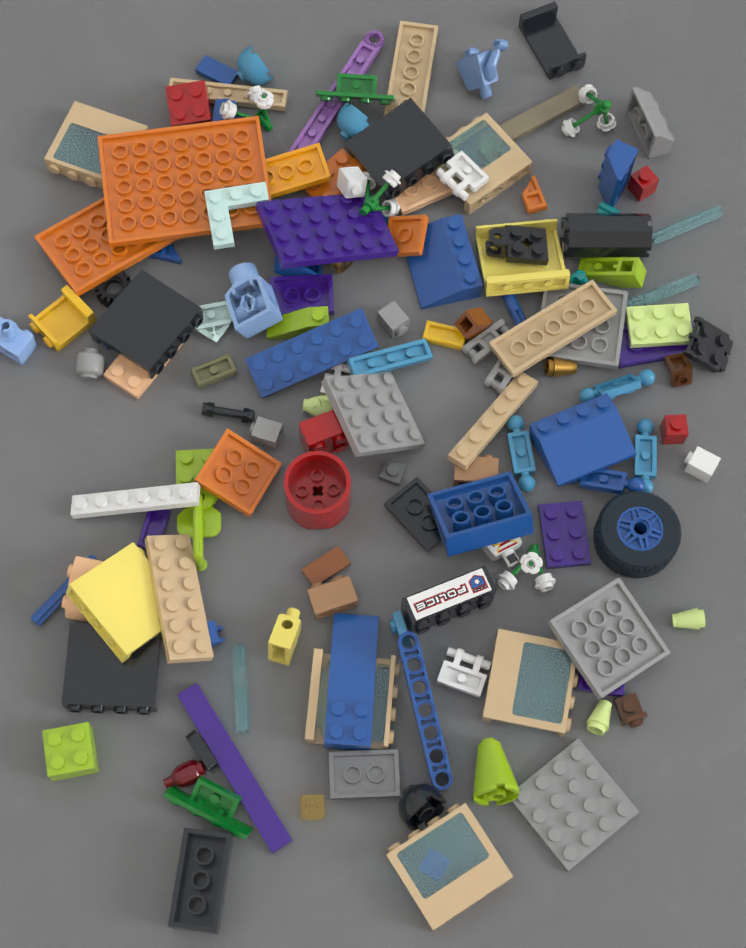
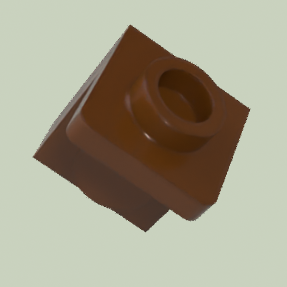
[664,352,693,388]
[613,692,648,728]

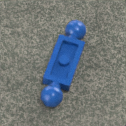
[569,469,645,495]

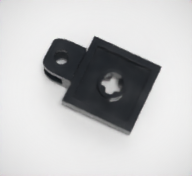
[485,225,549,266]

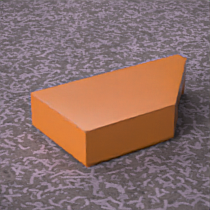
[521,175,547,215]

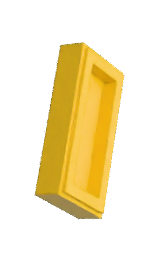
[422,320,465,351]

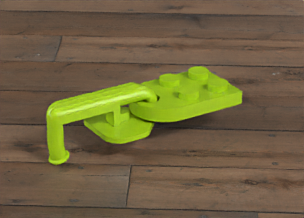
[176,448,221,571]

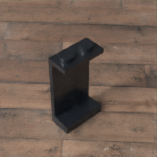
[518,1,587,80]

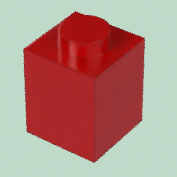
[627,165,659,202]
[660,414,689,445]

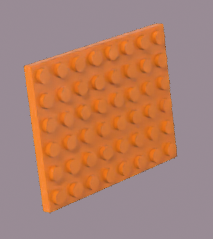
[97,116,272,247]

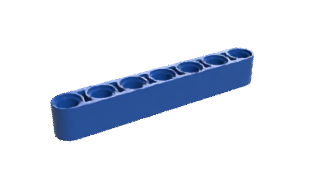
[397,631,453,790]

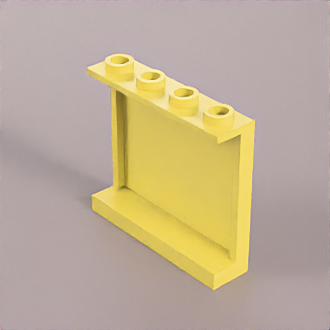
[475,219,570,297]
[66,542,161,663]

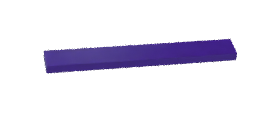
[178,683,292,854]

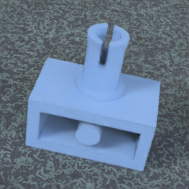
[0,317,37,365]

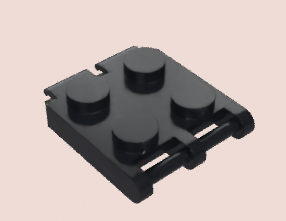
[683,316,733,373]

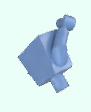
[455,39,508,99]

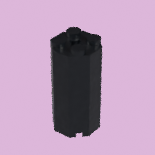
[560,213,653,257]

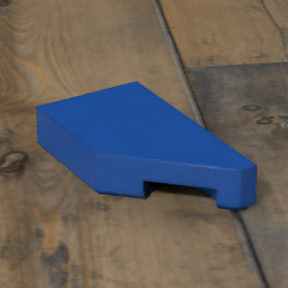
[148,244,182,265]

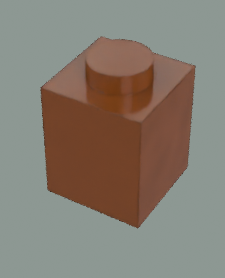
[454,307,493,339]

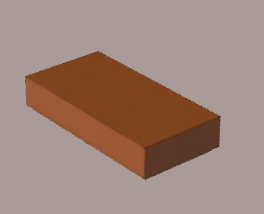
[301,546,351,586]

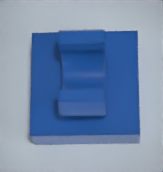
[207,621,226,648]

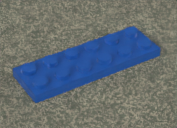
[245,308,379,398]

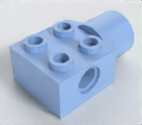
[224,263,283,339]

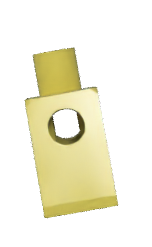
[268,607,301,666]

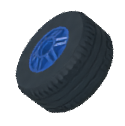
[593,491,682,579]

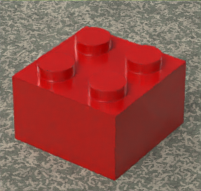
[165,80,213,127]
[298,410,349,453]

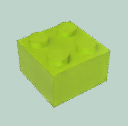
[42,722,99,781]

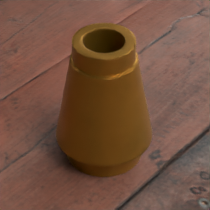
[544,357,577,378]

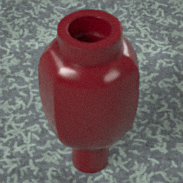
[163,759,206,788]

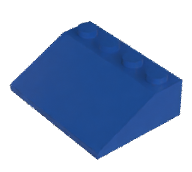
[406,214,483,310]
[529,393,636,487]
[427,471,534,557]

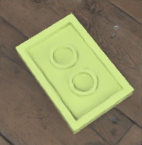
[625,303,693,348]

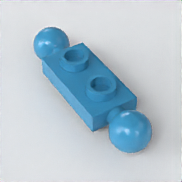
[579,369,655,403]
[506,415,536,492]
[633,418,657,493]

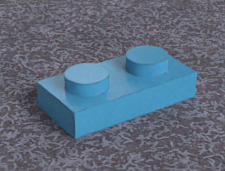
[389,610,413,653]

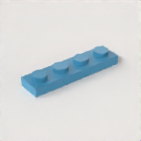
[347,338,433,375]

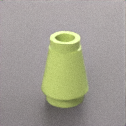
[672,607,705,630]
[586,699,612,736]

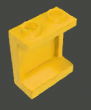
[28,285,97,352]

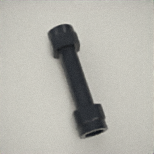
[202,402,255,423]

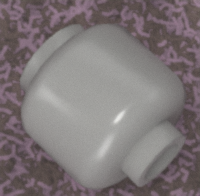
[76,348,105,380]

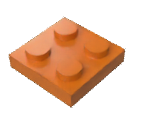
[387,214,429,257]

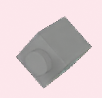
[377,301,409,339]
[249,416,283,450]

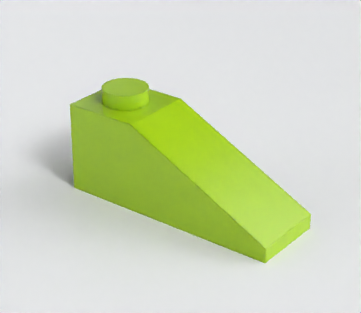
[578,257,647,288]
[267,306,329,340]

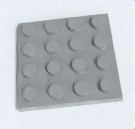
[541,283,628,370]
[321,371,425,457]
[547,577,671,700]
[511,738,639,872]

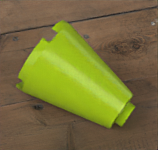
[473,738,520,806]

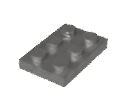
[329,749,400,800]

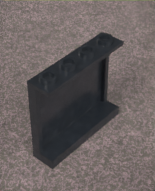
[345,98,454,200]
[89,269,204,379]
[62,623,163,715]

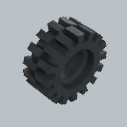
[94,271,131,307]

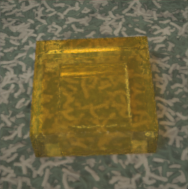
[300,794,325,821]

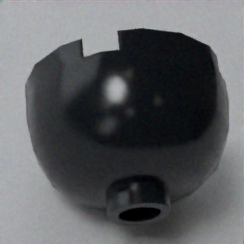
[398,783,446,830]

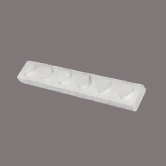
[70,482,200,519]

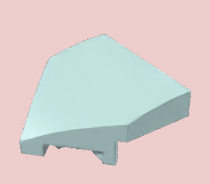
[194,301,233,343]

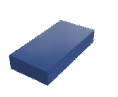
[195,55,239,84]

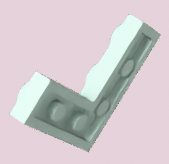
[204,182,269,250]

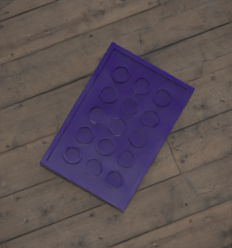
[255,192,399,269]

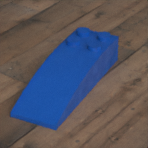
[324,613,379,750]

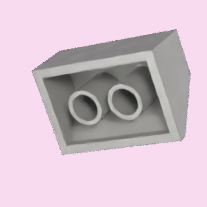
[626,87,674,159]

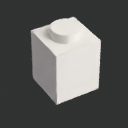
[336,166,367,198]
[684,446,721,483]

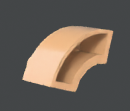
[61,556,102,622]

